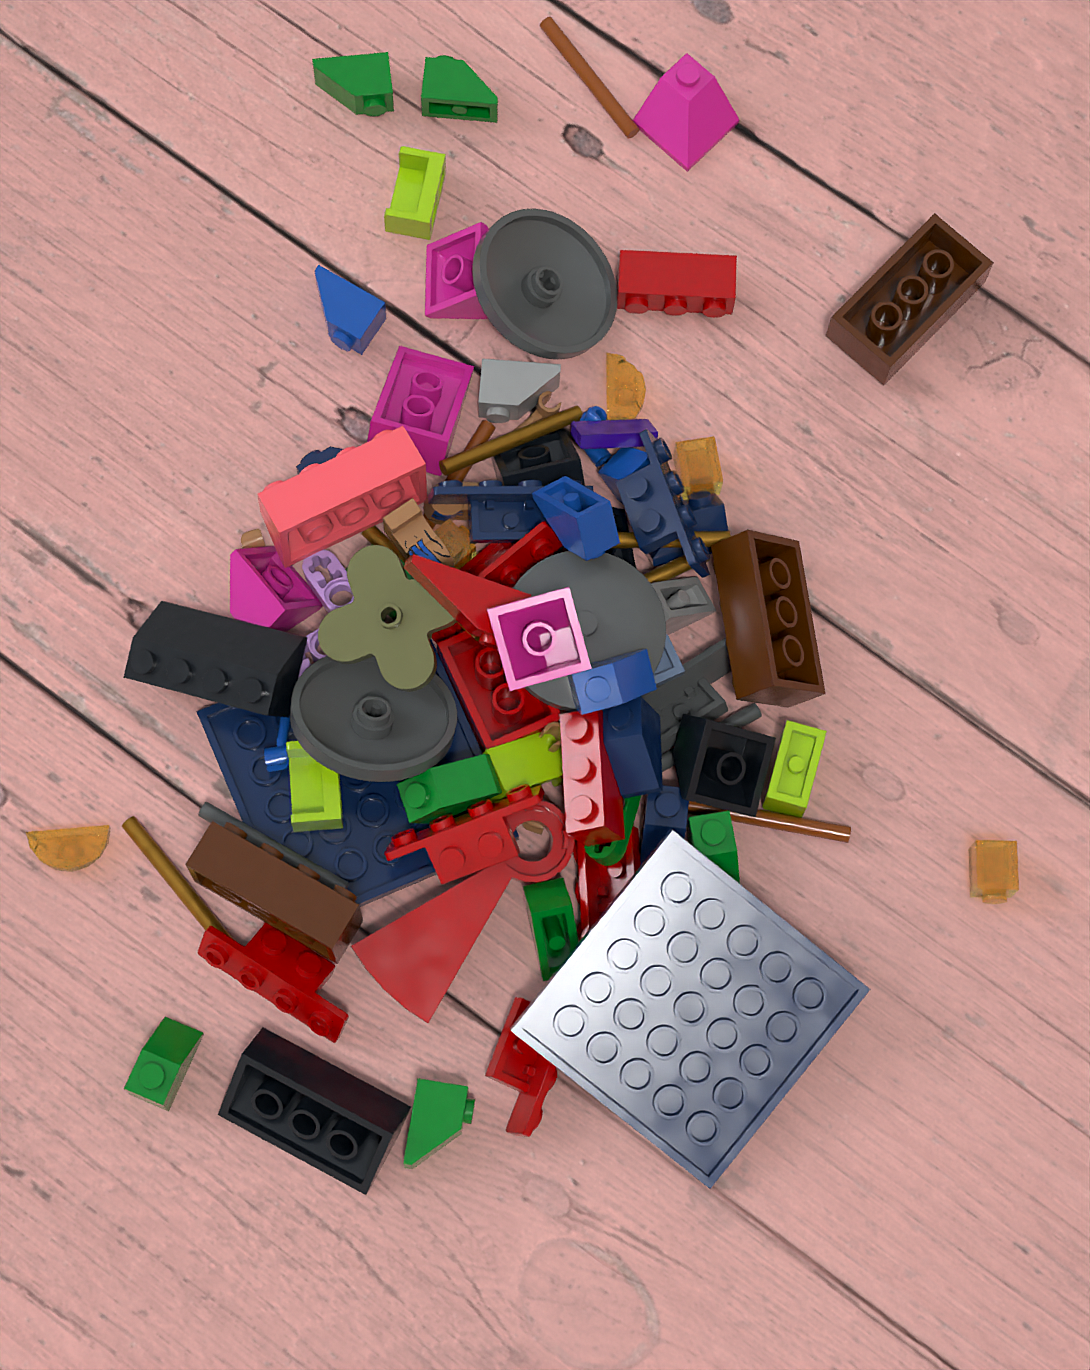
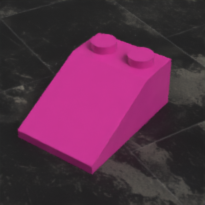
[367,346,474,476]

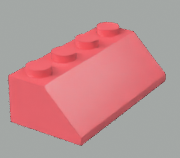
[257,426,427,568]

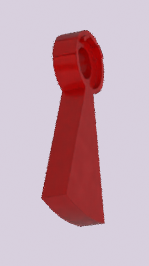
[350,801,575,1023]

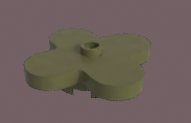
[318,545,457,692]

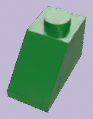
[312,52,394,116]
[421,55,498,123]
[397,754,502,824]
[686,811,740,884]
[523,878,579,981]
[124,1017,204,1111]
[403,1078,475,1169]

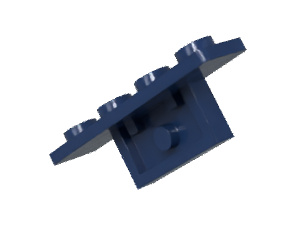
[616,429,710,578]
[428,480,593,543]

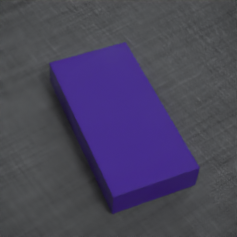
[571,419,658,449]

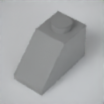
[478,359,561,423]
[651,576,716,635]

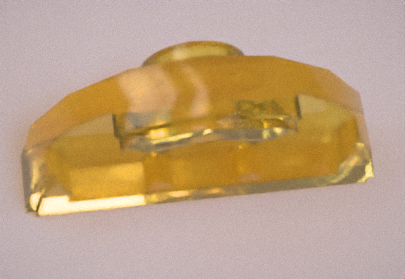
[606,353,646,420]
[26,825,111,872]

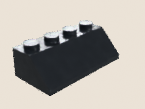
[123,601,308,718]
[218,1027,411,1195]

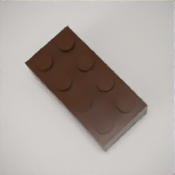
[826,213,994,386]
[711,529,826,708]
[185,821,363,964]

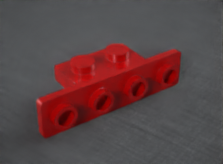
[431,521,563,643]
[384,784,545,885]
[573,826,640,942]
[198,923,349,1043]
[485,997,558,1137]

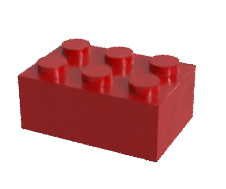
[437,631,561,753]

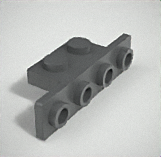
[641,638,731,754]

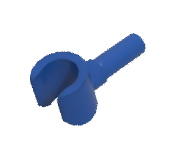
[264,715,290,772]

